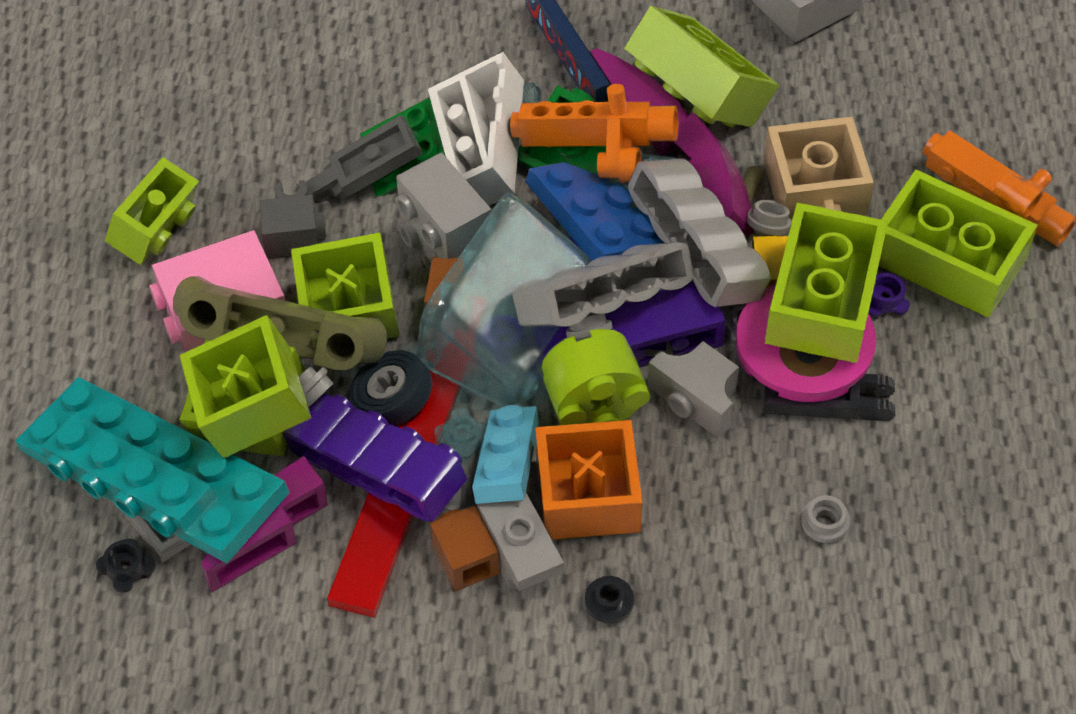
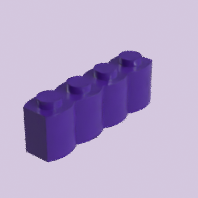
[282,393,468,522]

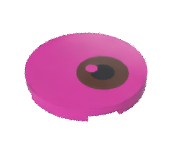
[735,284,876,402]

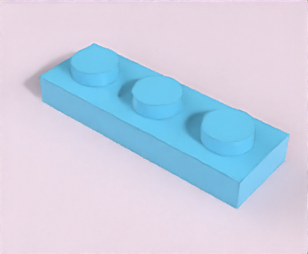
[472,405,539,504]

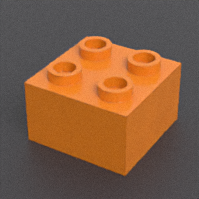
[535,420,643,539]

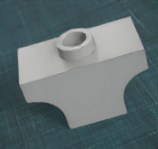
[647,341,739,438]
[477,493,564,591]

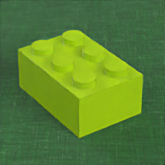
[624,6,780,128]
[879,169,1038,318]
[765,202,888,363]

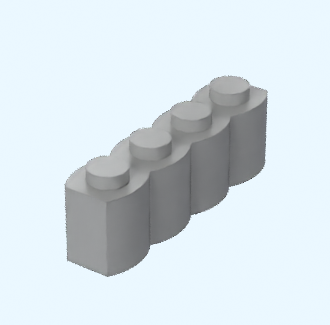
[628,159,771,307]
[512,242,694,327]

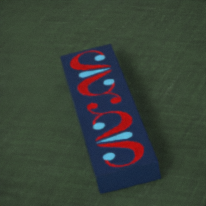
[525,0,610,102]

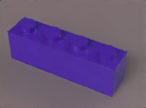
[533,281,725,375]

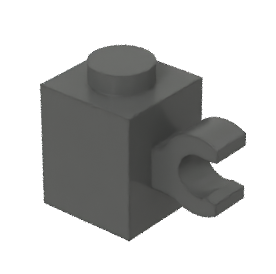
[260,180,327,259]

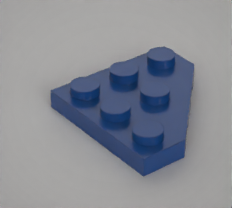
[525,162,665,261]

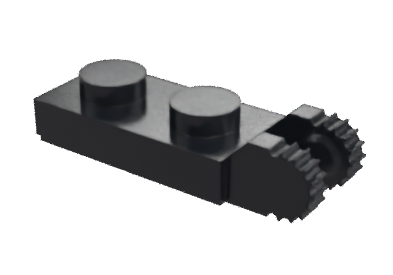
[764,374,896,421]

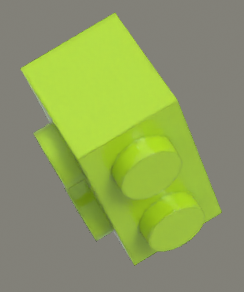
[105,157,199,266]

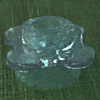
[434,407,487,459]

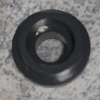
[585,576,634,623]

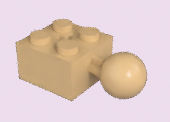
[763,117,874,223]

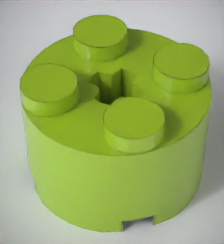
[541,329,650,425]

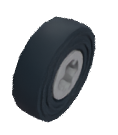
[349,350,433,426]

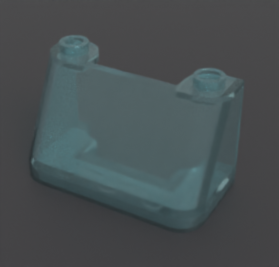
[417,192,591,407]

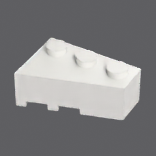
[428,52,524,206]

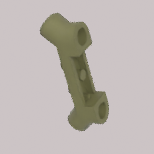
[173,276,387,370]

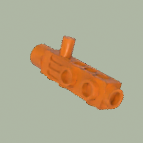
[510,84,679,183]
[922,130,1076,247]

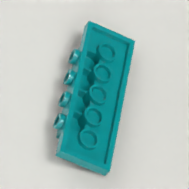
[15,377,290,564]

